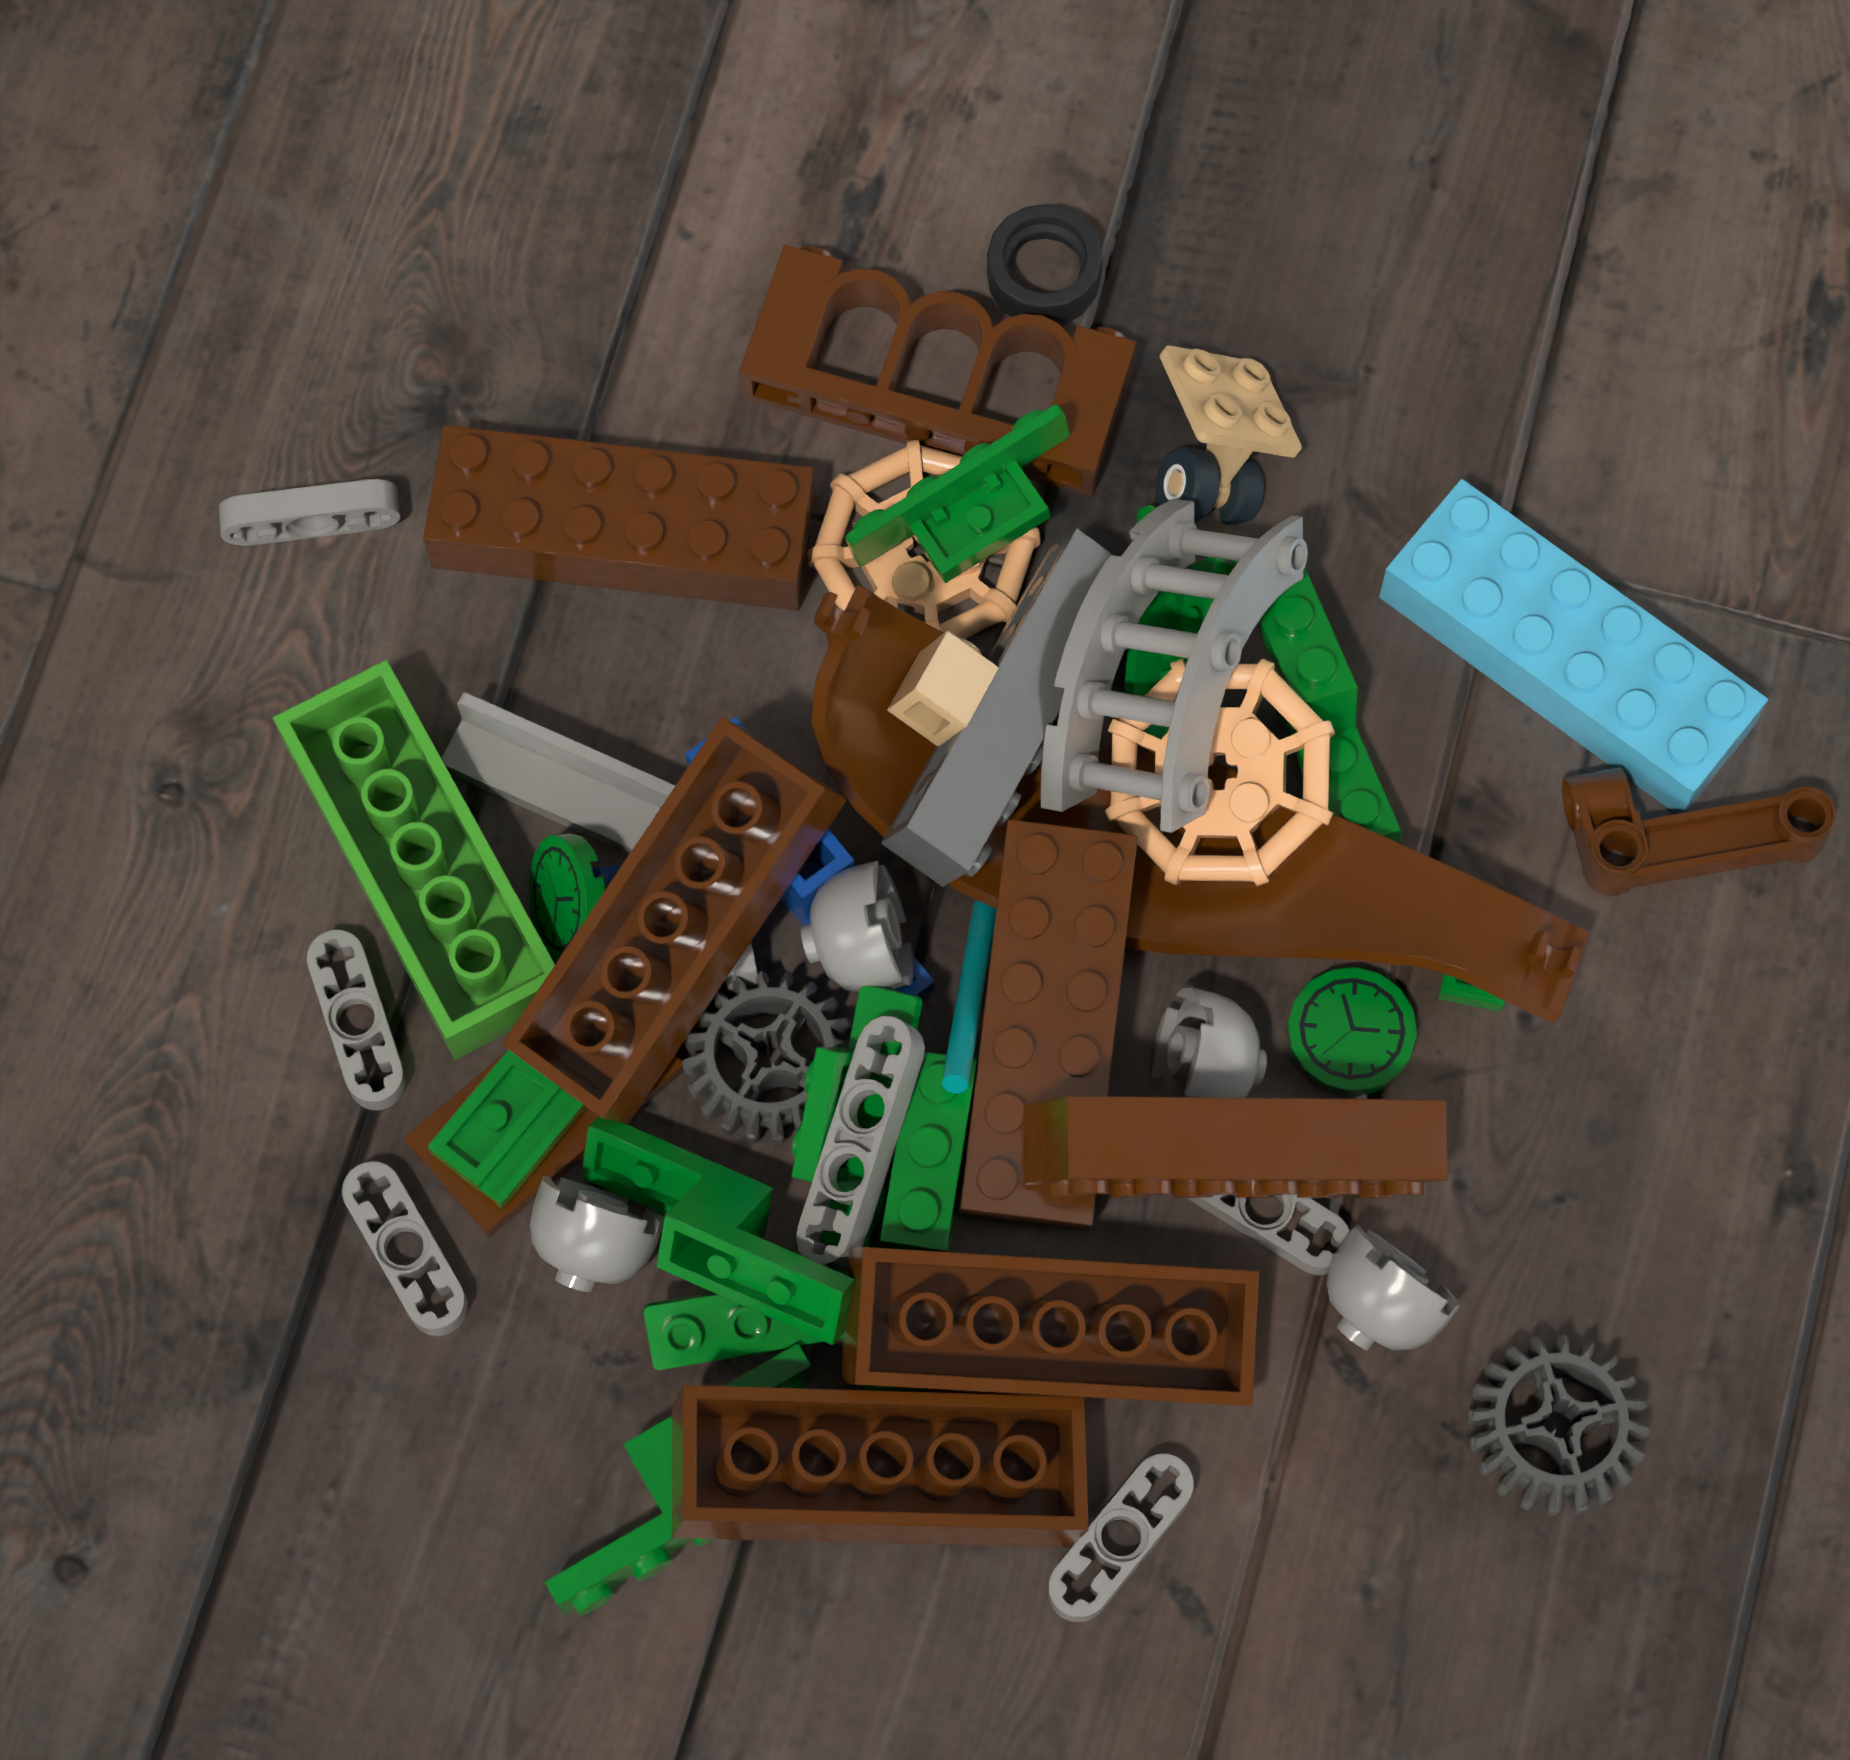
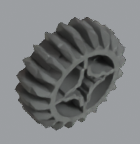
[683,971,852,1146]
[1466,1335,1649,1516]

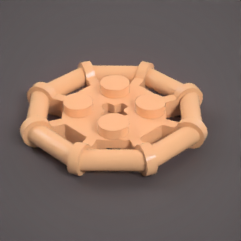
[807,439,1041,639]
[1105,658,1335,887]

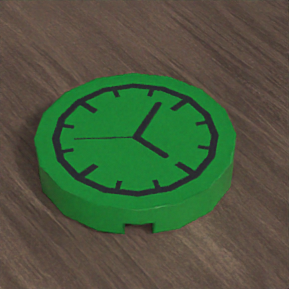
[529,833,606,961]
[1286,967,1417,1097]

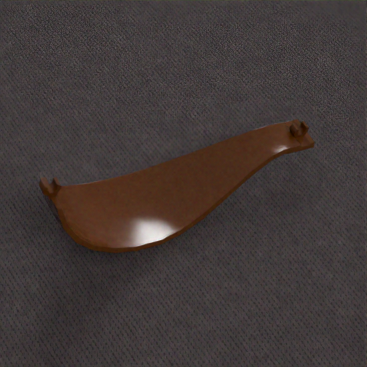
[811,584,1590,1024]

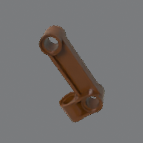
[1562,767,1836,896]

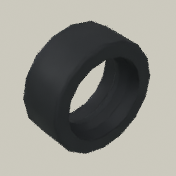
[987,204,1103,325]

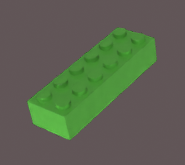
[272,659,555,1061]

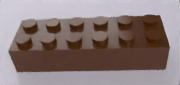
[423,425,816,611]
[502,717,847,1123]
[959,820,1138,1231]
[1024,1096,1448,1199]
[841,1247,1259,1406]
[672,1385,1089,1548]

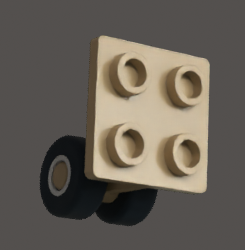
[1155,345,1302,525]

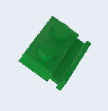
[427,1049,586,1210]

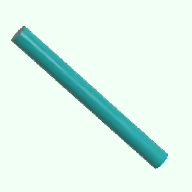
[942,900,996,1094]

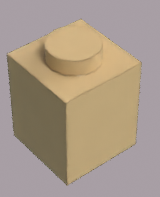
[887,630,999,747]

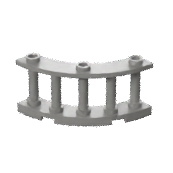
[1041,499,1308,833]

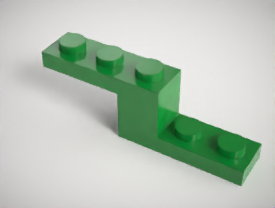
[1231,560,1401,843]
[860,1052,977,1392]
[581,1116,855,1345]
[545,1343,813,1616]

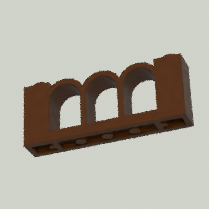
[739,244,1137,497]

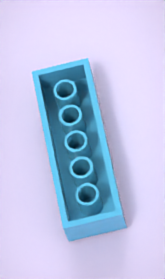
[1379,479,1768,814]

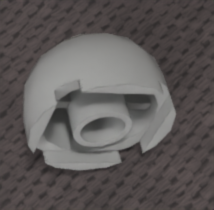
[801,861,914,993]
[1150,988,1267,1098]
[530,1176,665,1292]
[1326,1224,1461,1351]

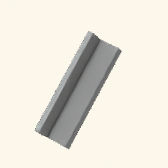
[441,692,675,855]

